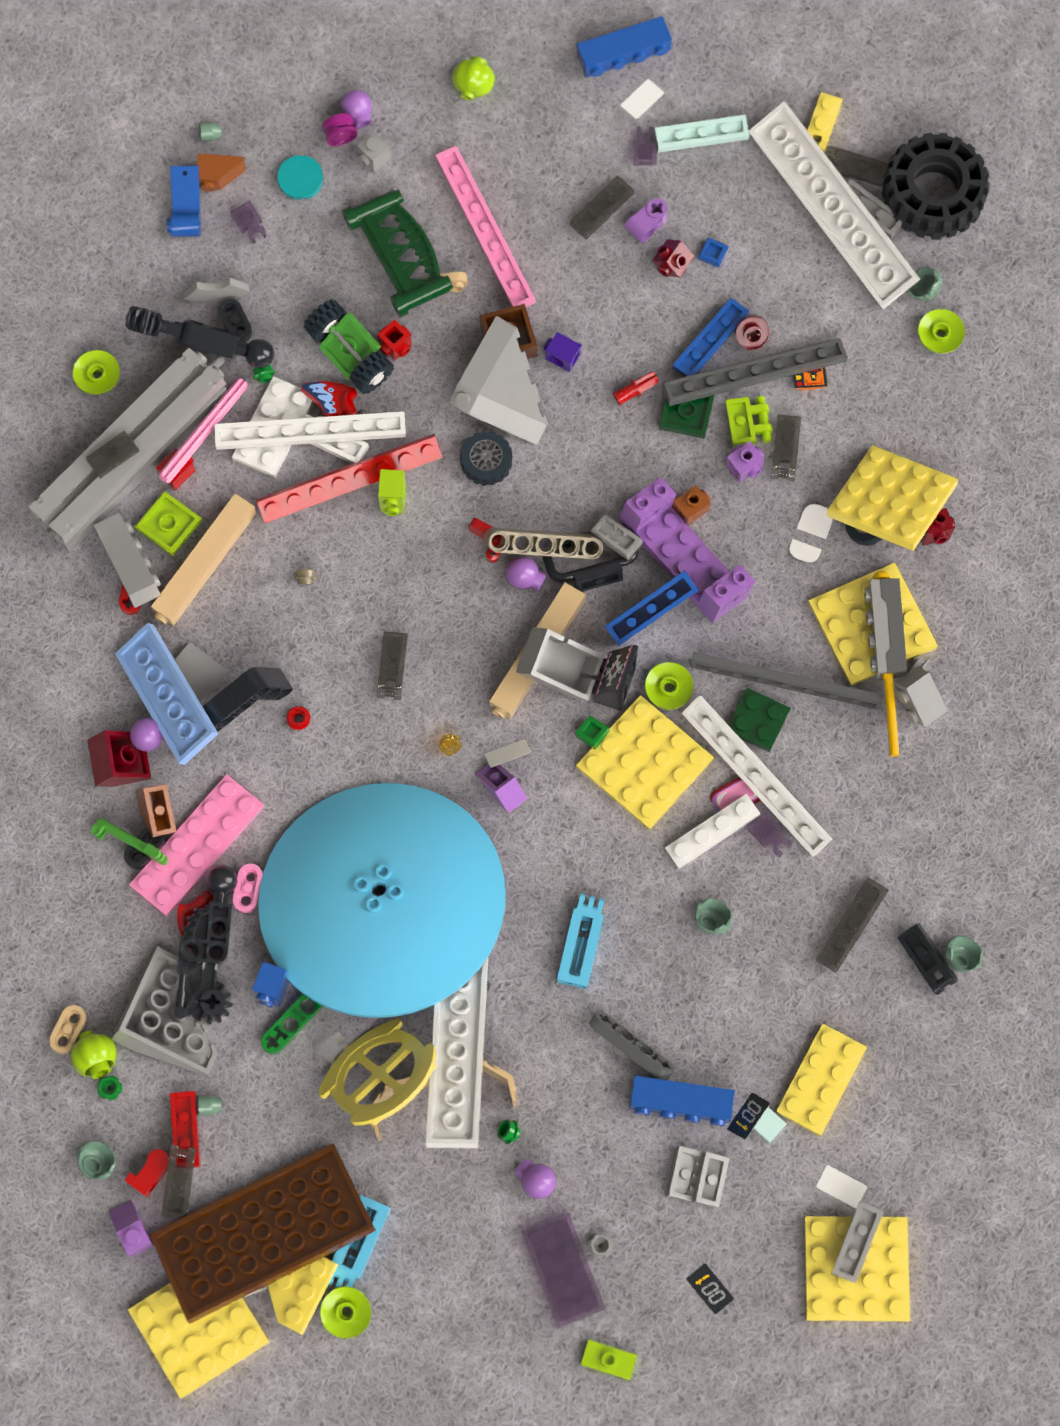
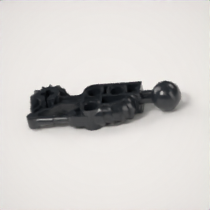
[125,306,275,369]
[173,865,238,1025]

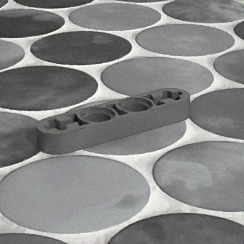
[589,1011,675,1080]

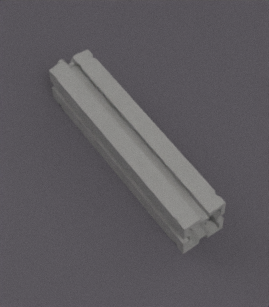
[28,348,227,553]

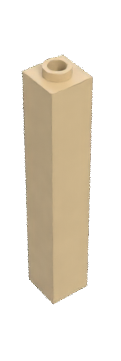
[151,494,257,626]
[489,583,586,720]

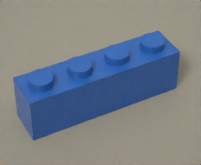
[577,16,672,77]
[605,570,699,646]
[630,1076,735,1127]

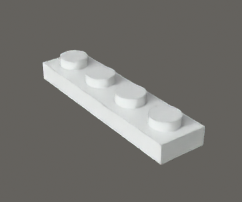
[665,794,760,869]

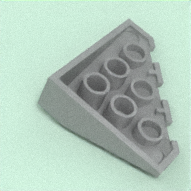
[449,316,548,445]
[111,946,218,1076]

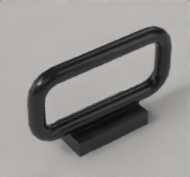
[542,524,639,592]

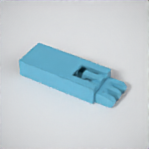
[557,893,605,989]
[328,1195,391,1289]

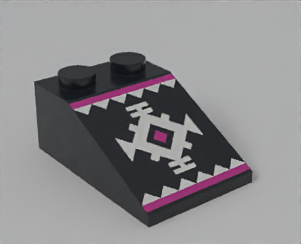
[591,645,639,711]

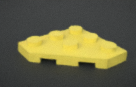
[268,1257,338,1335]

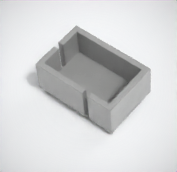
[516,627,605,701]

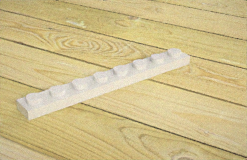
[214,412,406,450]
[682,696,832,857]

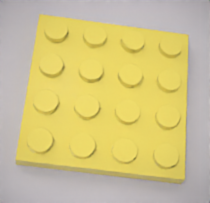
[827,445,958,551]
[808,563,938,687]
[576,695,714,830]
[805,1216,910,1322]
[128,1283,269,1399]

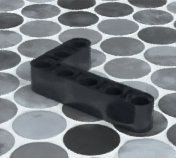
[202,667,293,732]

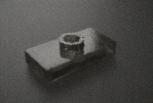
[85,431,139,479]

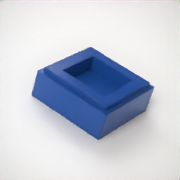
[698,237,729,268]

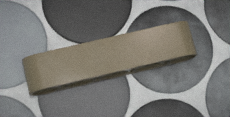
[483,527,603,559]

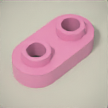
[233,864,263,914]

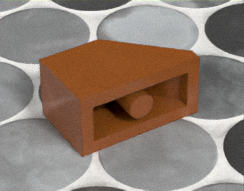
[197,153,246,192]
[136,784,177,837]

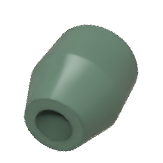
[199,122,221,141]
[198,1095,221,1116]

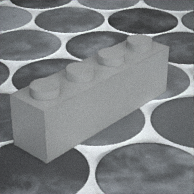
[94,513,161,608]

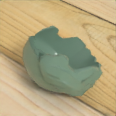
[907,267,943,302]
[694,897,733,934]
[944,935,983,973]
[76,1140,116,1180]

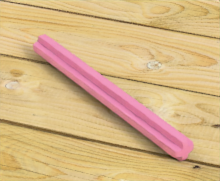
[159,378,247,483]

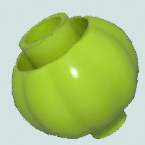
[452,56,495,101]
[71,1031,117,1079]

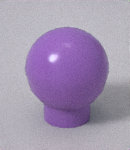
[340,90,372,129]
[506,556,546,591]
[130,718,165,752]
[515,1159,556,1199]

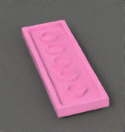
[129,774,264,917]

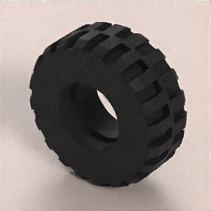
[882,133,990,240]

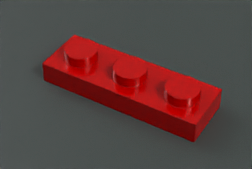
[170,1091,201,1170]

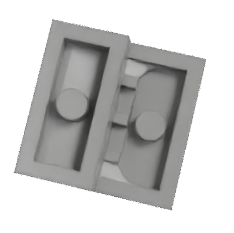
[666,1146,729,1208]

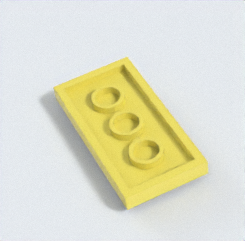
[776,1024,867,1136]

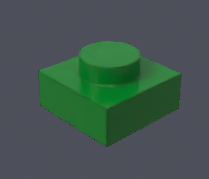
[575,716,610,750]

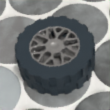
[460,431,513,486]

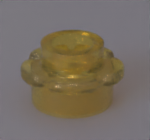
[439,734,462,756]

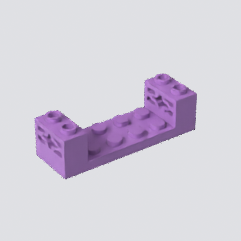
[619,477,756,624]

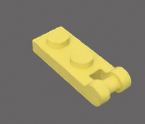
[807,92,843,153]

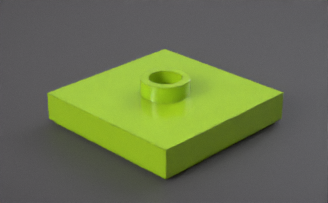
[135,491,203,556]

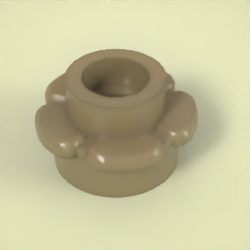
[294,569,318,585]

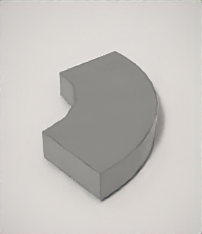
[183,277,249,303]

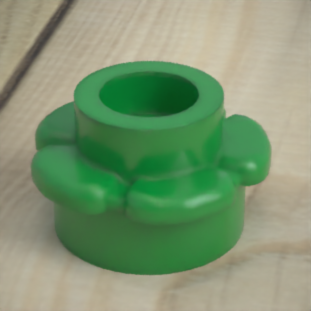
[253,364,275,383]
[98,1076,123,1101]
[497,1120,520,1144]

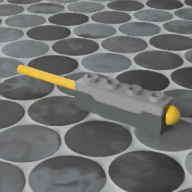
[864,571,907,757]

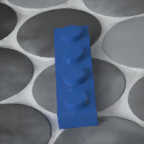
[672,298,749,377]

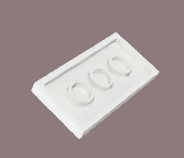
[232,376,314,478]

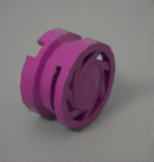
[322,113,358,147]

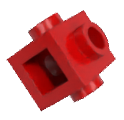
[377,319,412,361]

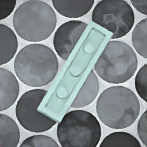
[655,115,749,153]

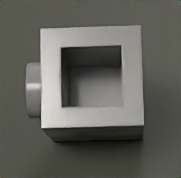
[357,131,391,173]

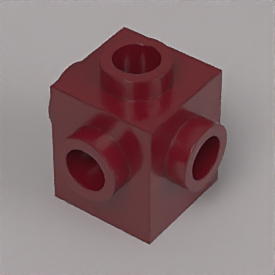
[652,239,694,277]
[921,508,955,546]

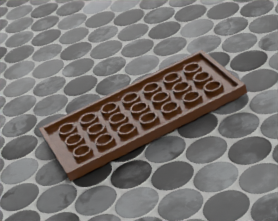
[149,1143,376,1324]

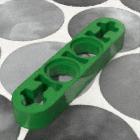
[261,994,324,1055]

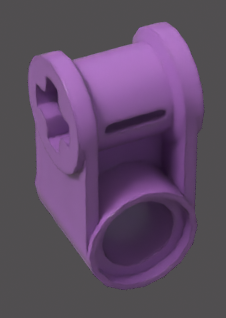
[624,198,667,243]

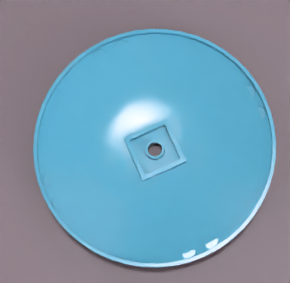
[258,783,506,1018]

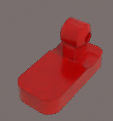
[468,518,502,563]

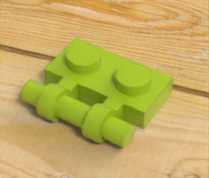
[725,396,773,447]

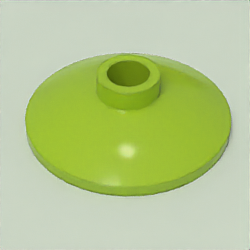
[918,309,965,354]
[73,350,120,395]
[645,662,694,710]
[320,1286,372,1339]

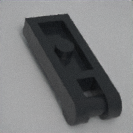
[897,923,958,995]

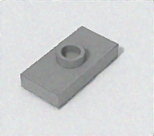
[590,514,643,560]

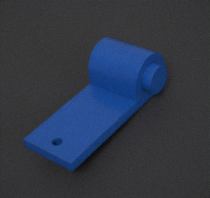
[167,166,201,237]

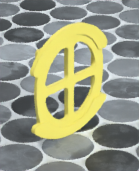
[319,1019,436,1126]

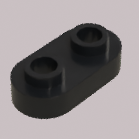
[218,298,252,342]
[124,827,167,870]

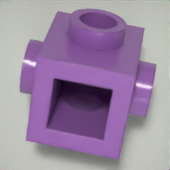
[726,442,764,483]

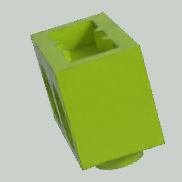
[378,469,407,516]

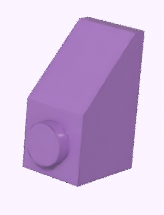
[475,764,527,813]
[109,1200,154,1258]

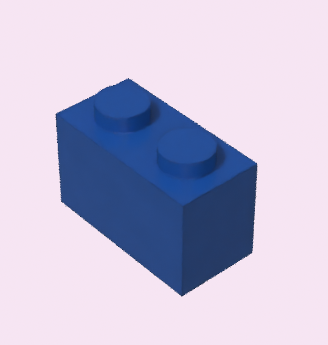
[252,962,289,1008]

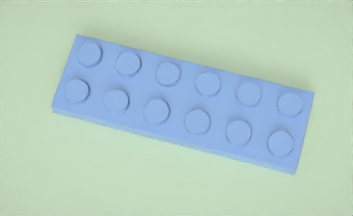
[115,623,218,765]

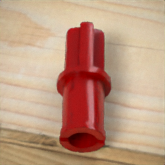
[613,371,659,406]

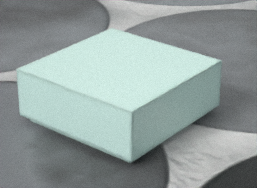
[753,1107,786,1144]

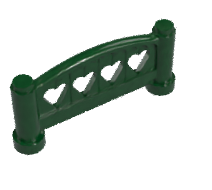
[342,190,453,318]

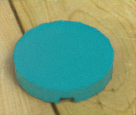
[277,155,323,200]

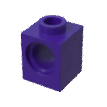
[544,332,582,372]

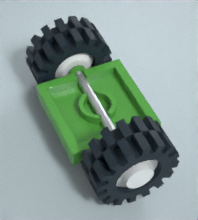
[303,299,394,394]

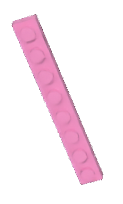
[436,146,535,307]

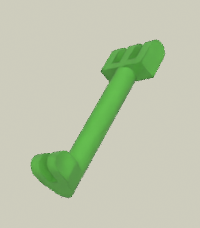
[91,818,169,865]

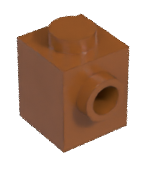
[672,485,711,526]

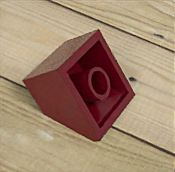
[87,730,152,787]

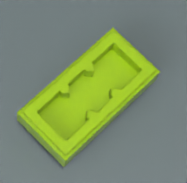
[581,1339,638,1381]

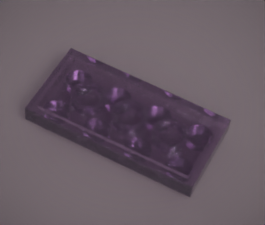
[521,1213,606,1328]

